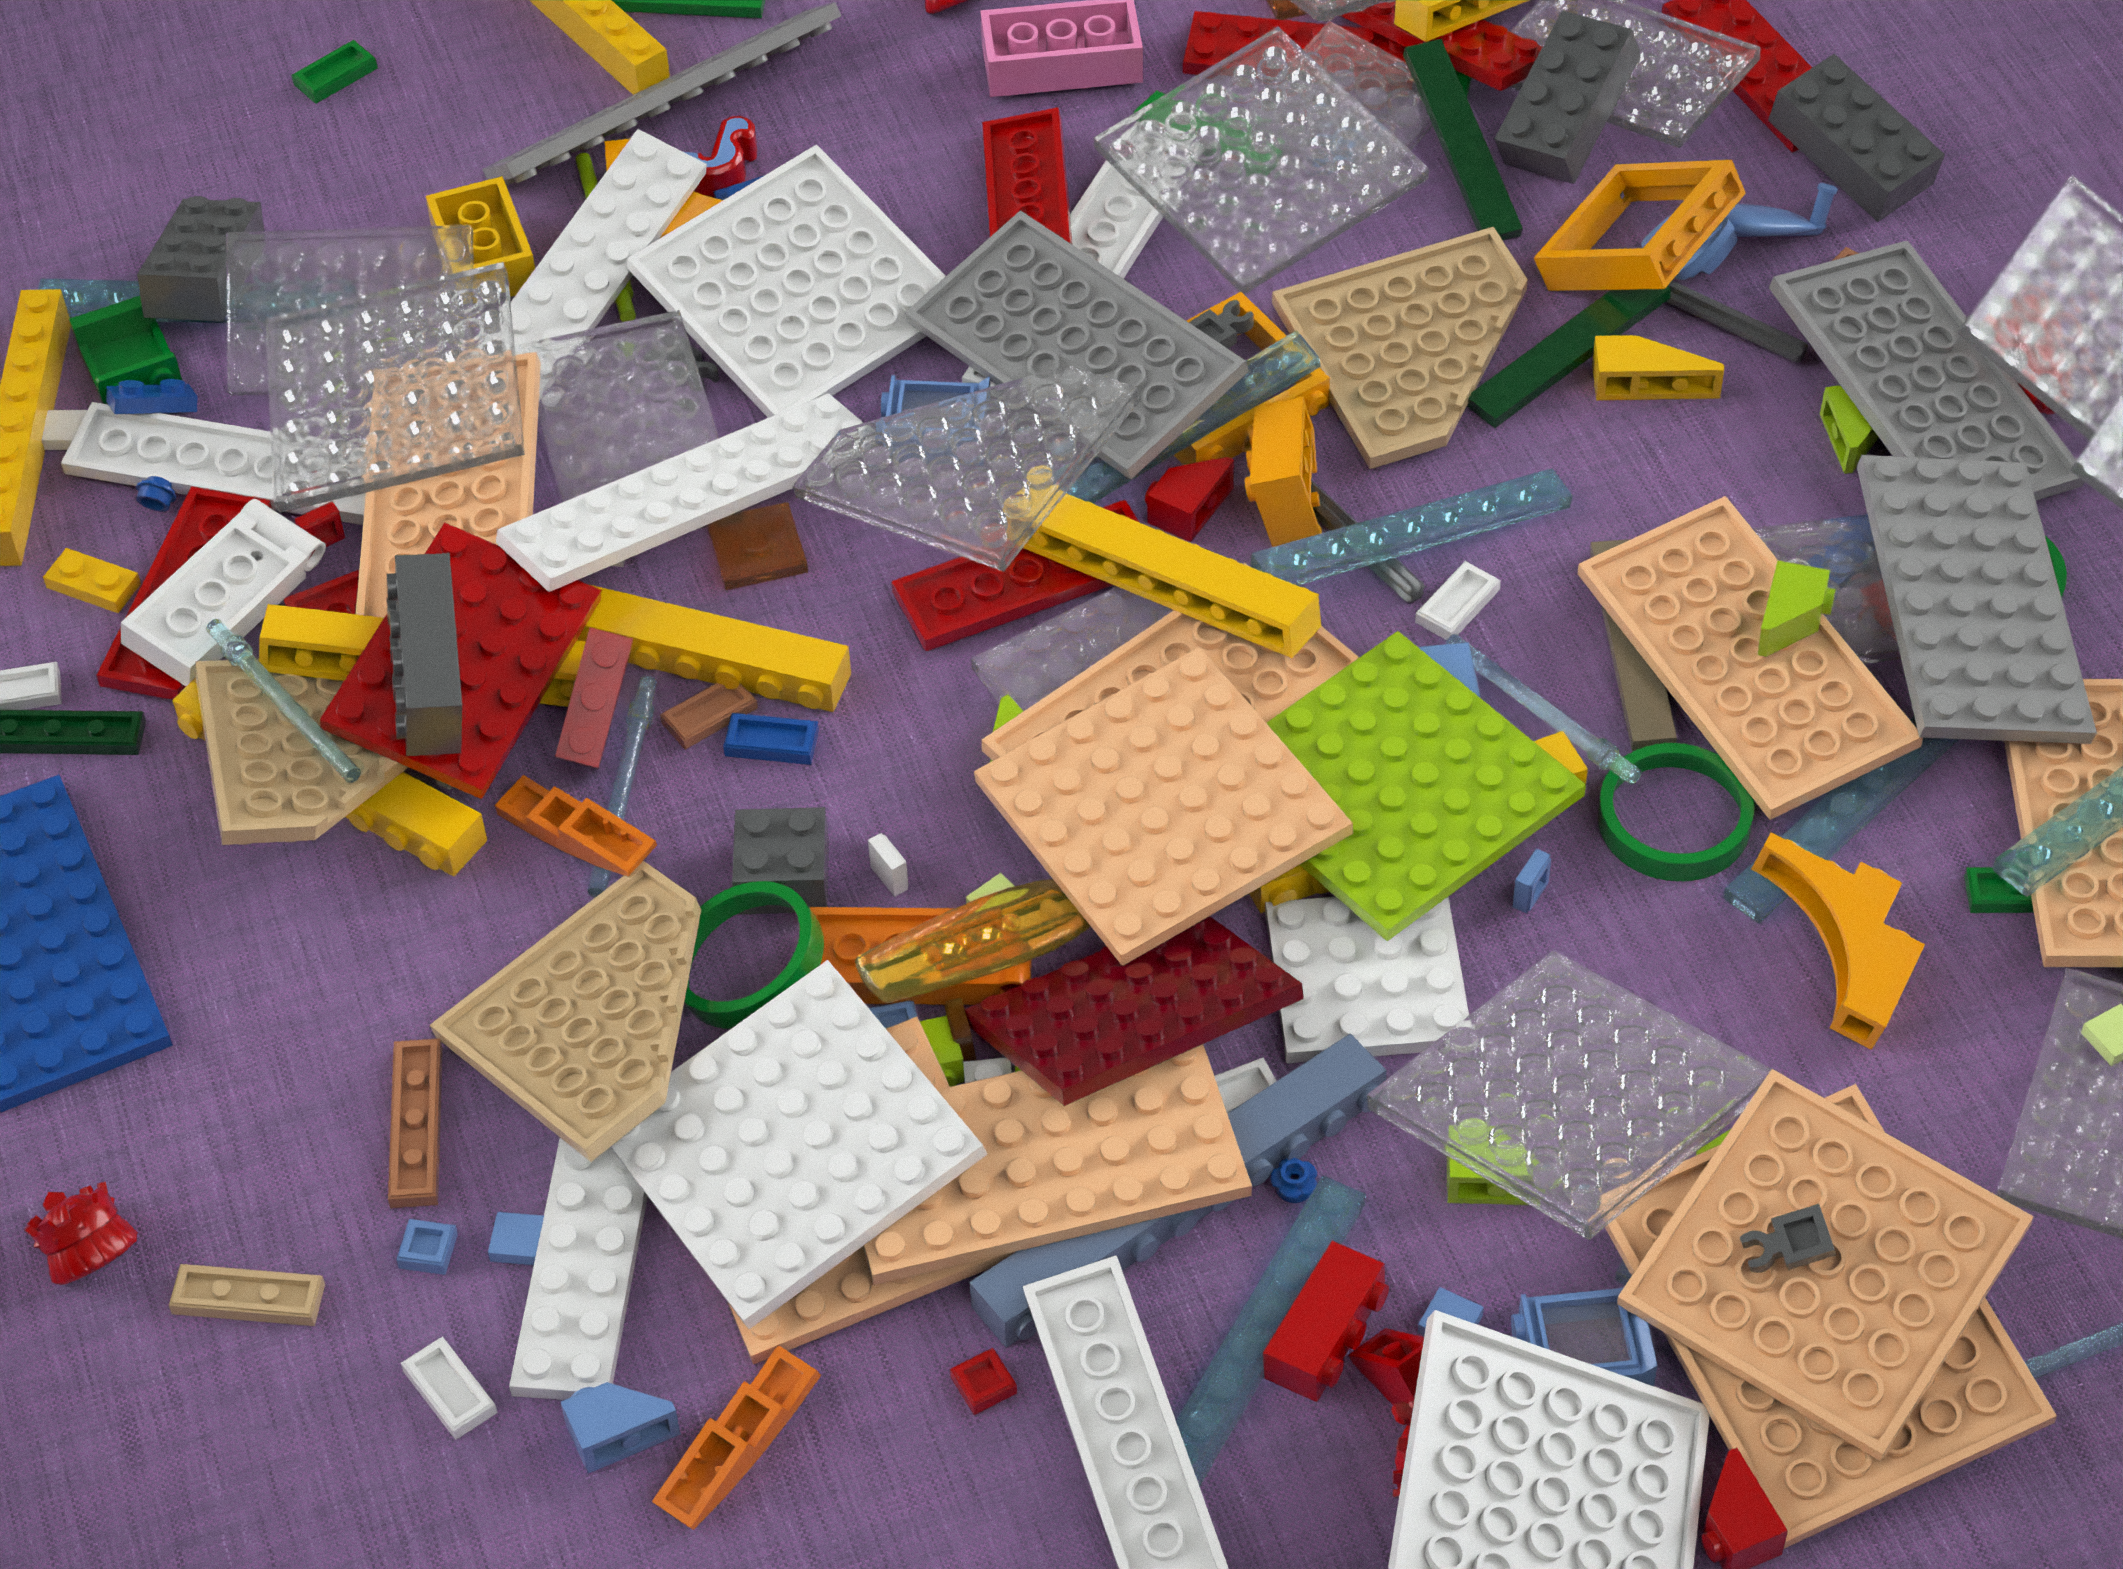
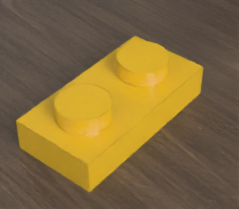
[43,548,141,613]

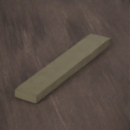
[1590,539,1677,751]

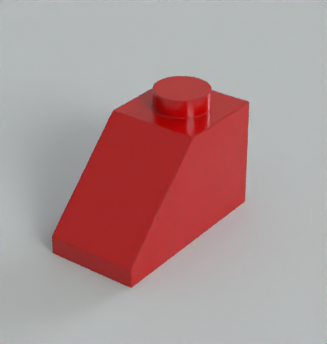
[1144,457,1234,542]
[1348,1328,1424,1405]
[1701,1447,1788,1569]

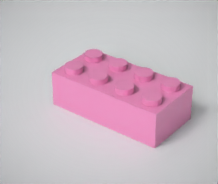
[980,0,1143,97]

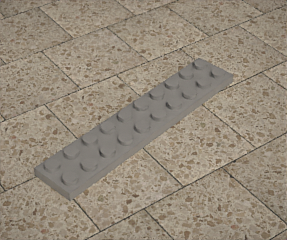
[482,2,841,185]

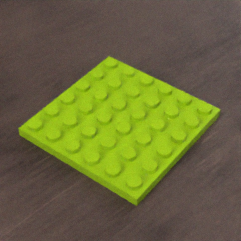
[1267,631,1586,941]

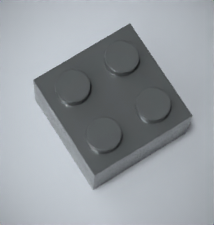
[732,807,829,915]

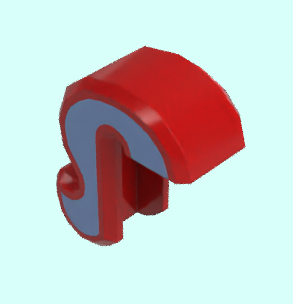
[684,116,758,198]

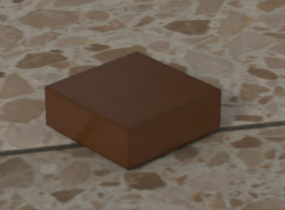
[944,998,976,1062]

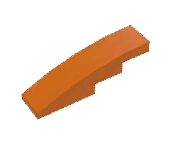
[495,775,657,877]
[652,1345,821,1530]

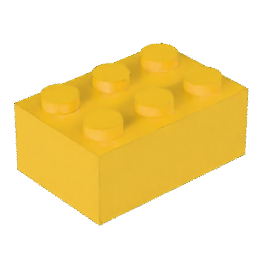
[425,176,535,310]

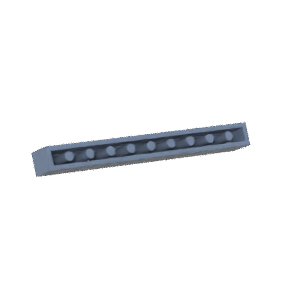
[969,1033,1387,1348]

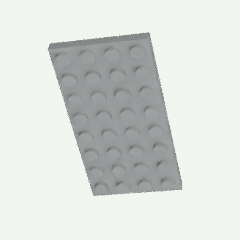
[905,210,1249,479]
[1769,240,2088,500]
[1857,455,2097,744]

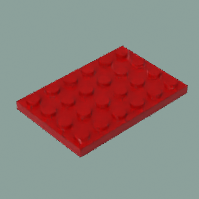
[320,522,602,799]

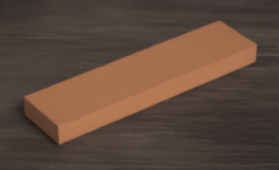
[388,1038,443,1208]

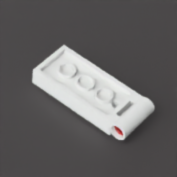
[121,499,326,686]

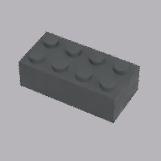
[1494,11,1641,184]
[1768,54,1945,222]
[137,196,266,321]
[387,553,462,756]

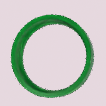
[1598,743,1754,881]
[684,881,824,1029]

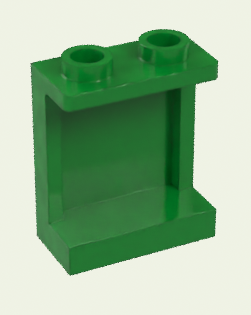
[69,296,183,404]

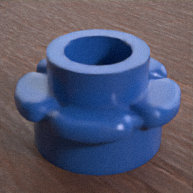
[136,476,177,512]
[1270,1157,1317,1203]

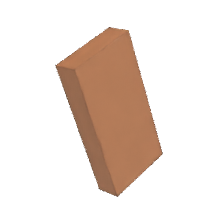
[660,683,758,750]

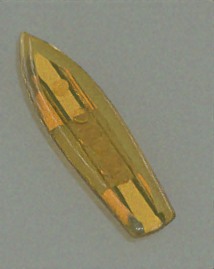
[855,879,1091,1003]

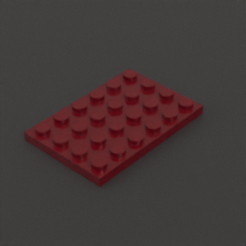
[965,916,1304,1106]

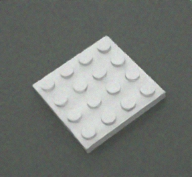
[1265,897,1473,1063]

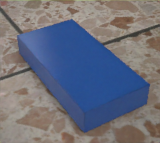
[723,713,819,765]

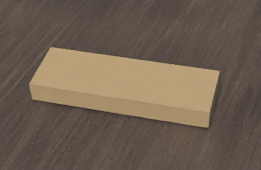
[169,1264,325,1326]

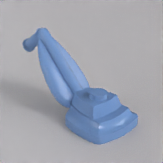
[1641,183,1838,280]

